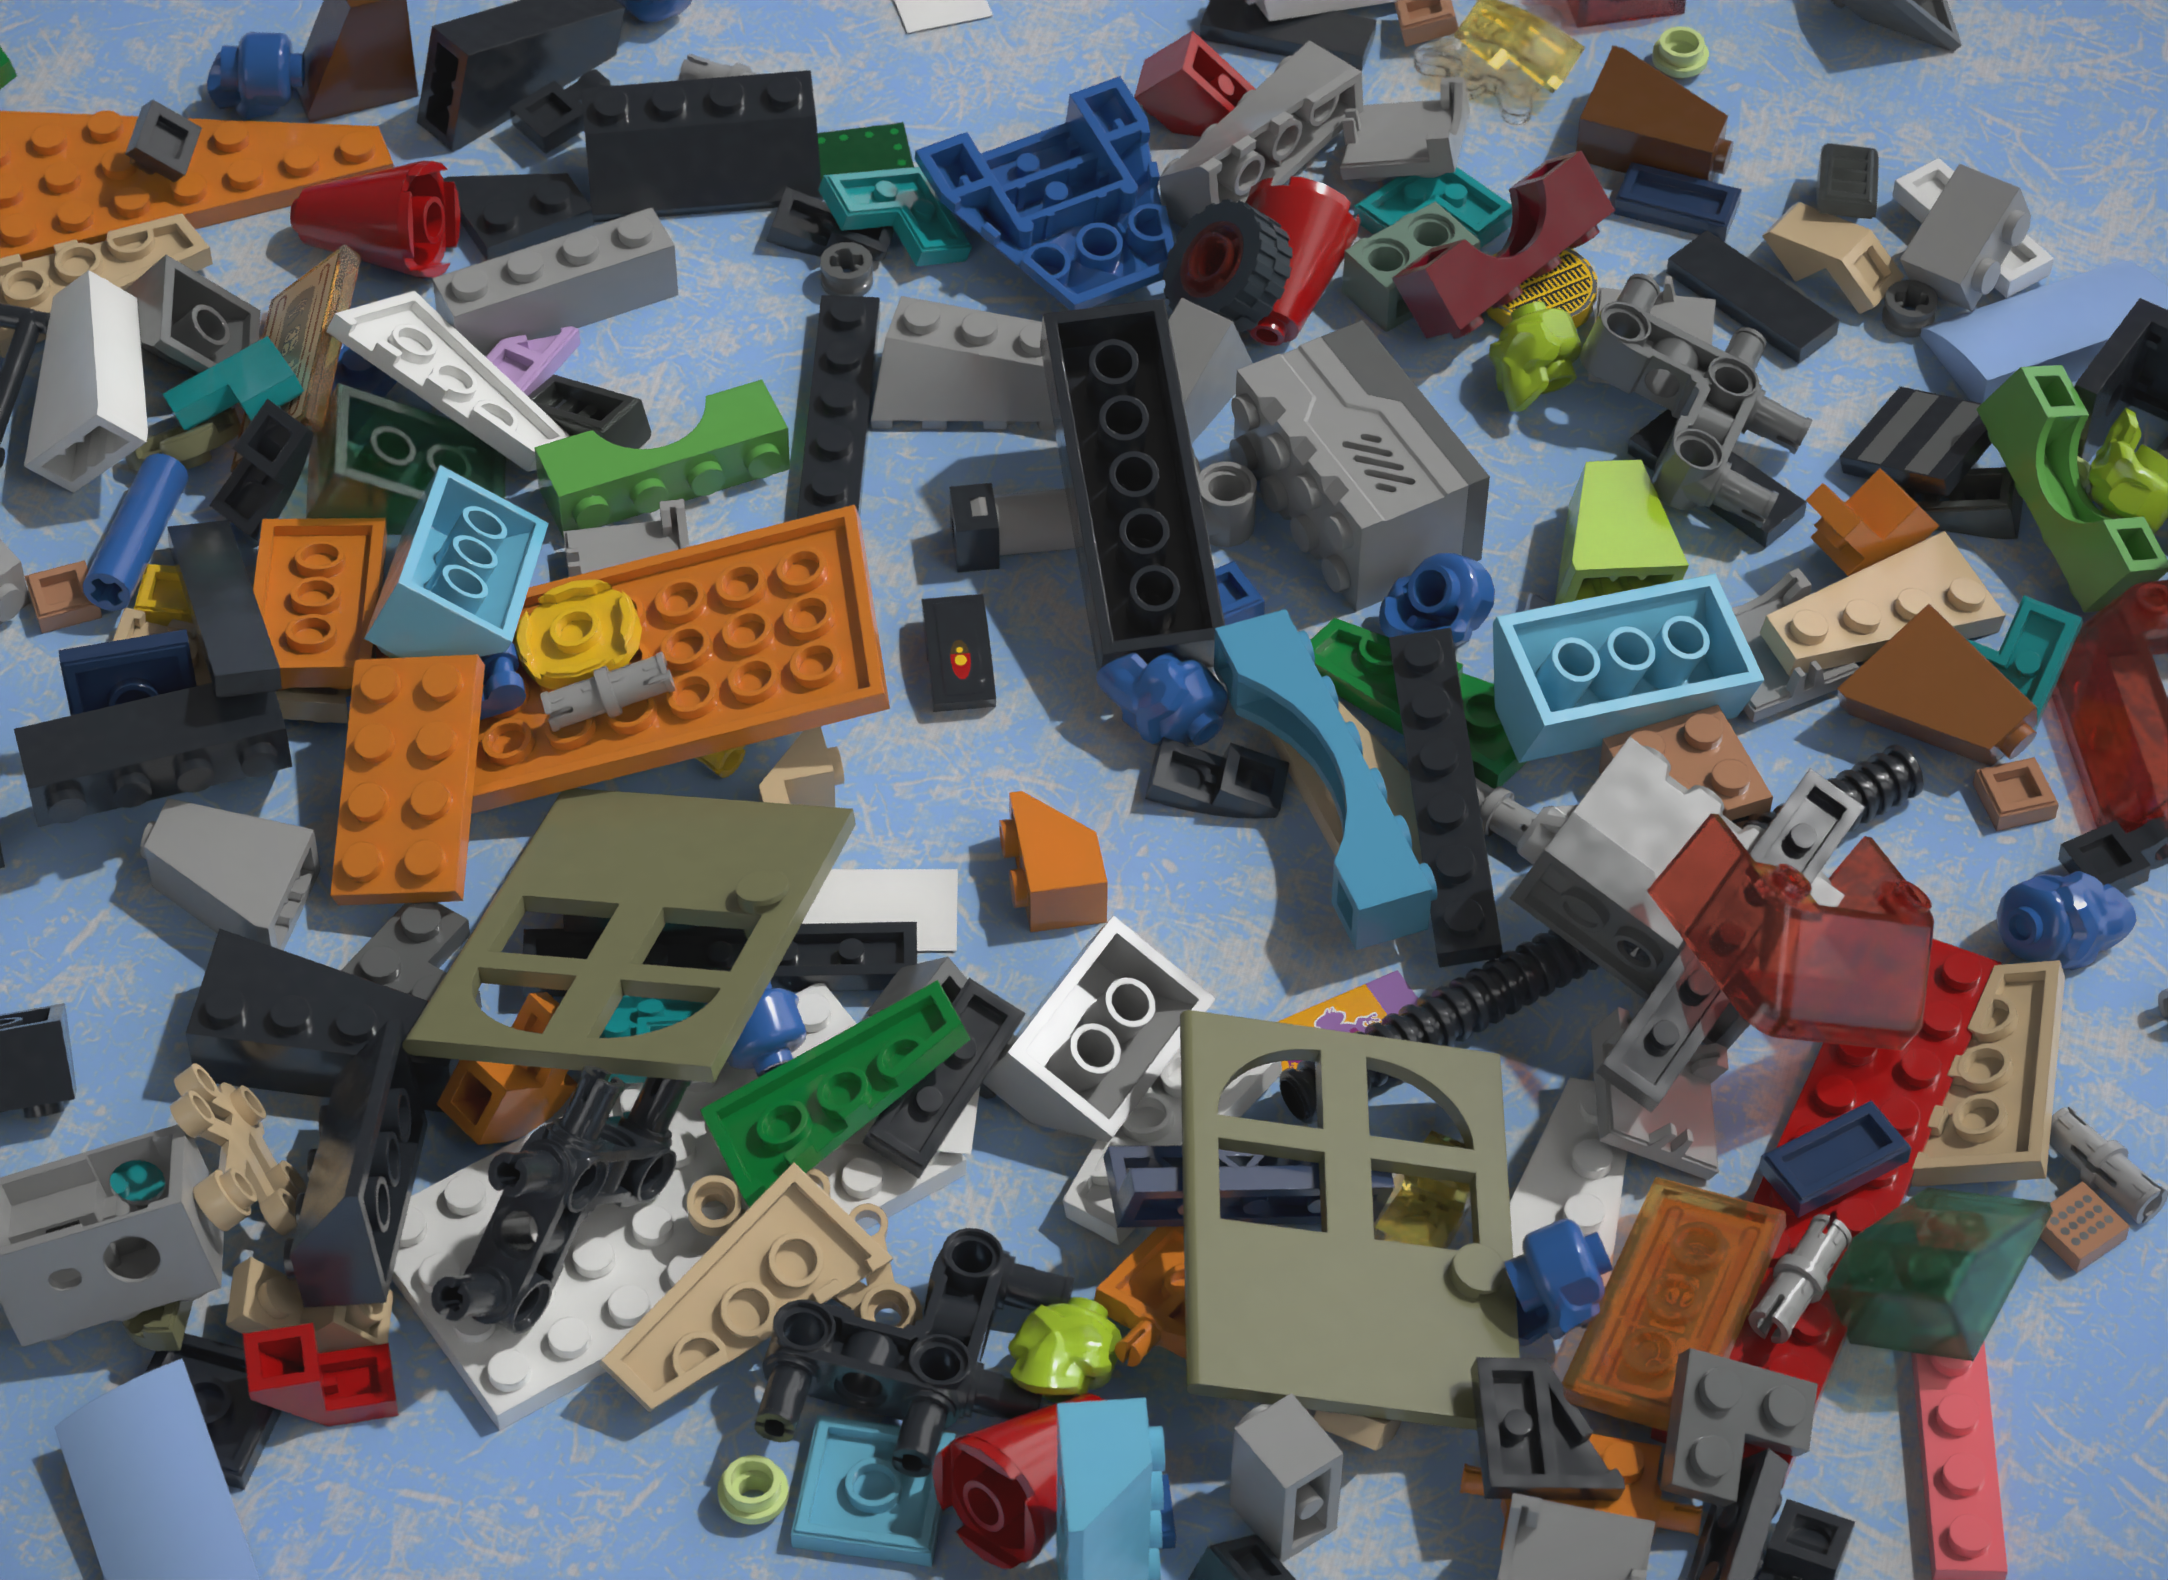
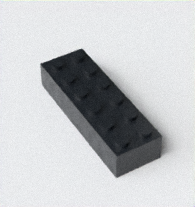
[1040,299,1225,672]

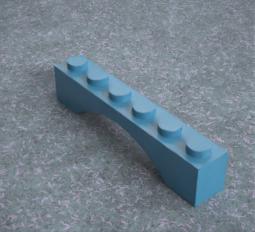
[1213,609,1437,950]

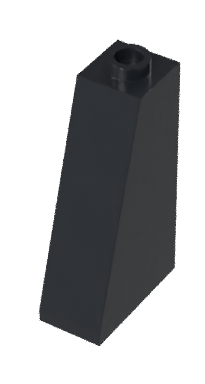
[417,0,625,151]

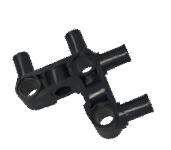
[431,1065,692,1335]
[754,1228,1075,1478]

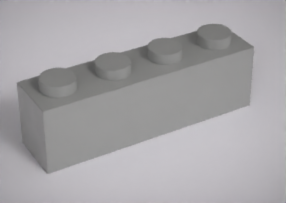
[1159,40,1363,228]
[432,208,678,357]
[871,296,1055,430]

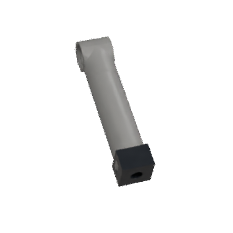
[949,448,1257,573]

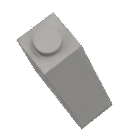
[1169,298,1253,444]
[140,798,321,951]

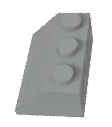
[982,915,1216,1142]

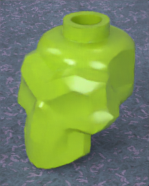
[1489,301,1582,412]
[2088,408,2168,534]
[1008,1297,1122,1403]

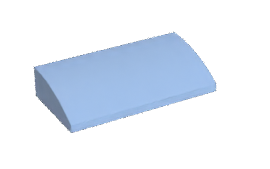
[1920,260,2168,404]
[54,1359,261,1580]

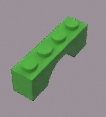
[1976,365,2168,612]
[534,379,790,538]

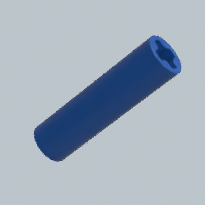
[83,454,188,611]

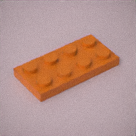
[253,518,387,690]
[330,654,485,906]

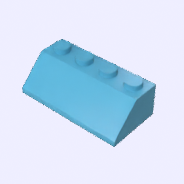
[364,465,549,658]
[1492,573,1764,763]
[1056,1398,1165,1580]

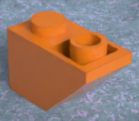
[999,791,1108,933]

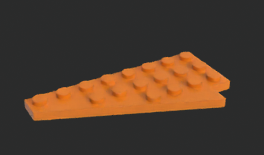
[0,110,394,262]

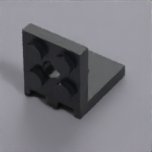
[2074,298,2168,463]

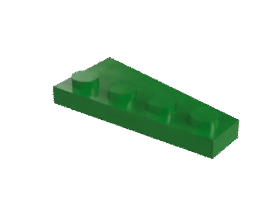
[1310,618,1528,789]
[700,980,971,1208]

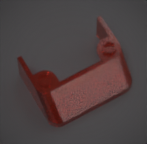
[2051,580,2168,833]
[1647,813,1934,1050]

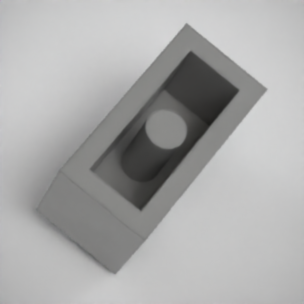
[1900,163,2031,311]
[1230,1393,1344,1563]

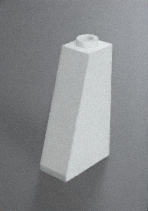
[24,270,148,493]

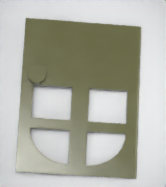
[403,788,856,1083]
[1180,1010,1520,1430]

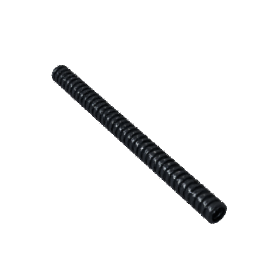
[1279,744,1924,1124]

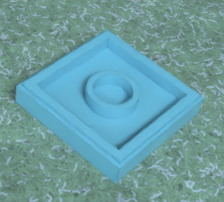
[791,1415,956,1567]

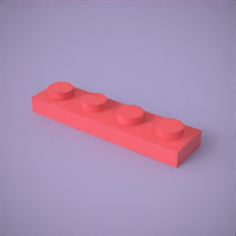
[1910,1329,2008,1580]

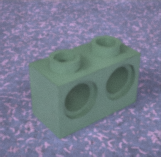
[1342,201,1480,332]

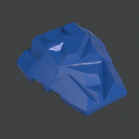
[915,76,1174,310]

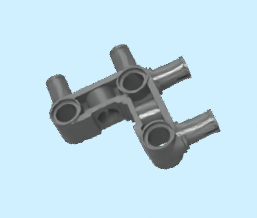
[1580,274,1813,529]

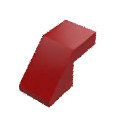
[243,1323,399,1427]

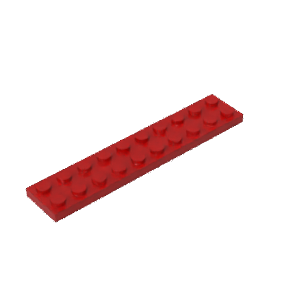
[1651,920,2003,1488]

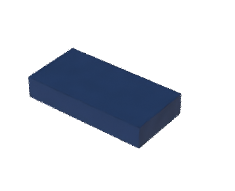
[1614,162,1742,242]
[1759,1100,1912,1218]

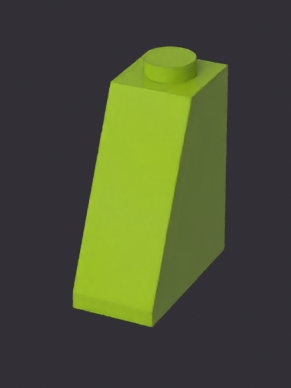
[1555,460,1689,605]

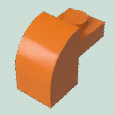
[1806,468,1939,576]
[437,992,578,1145]

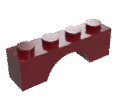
[1392,150,1615,339]

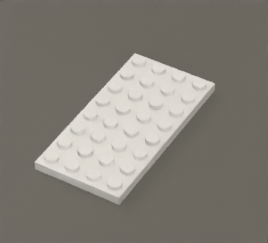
[392,983,967,1431]

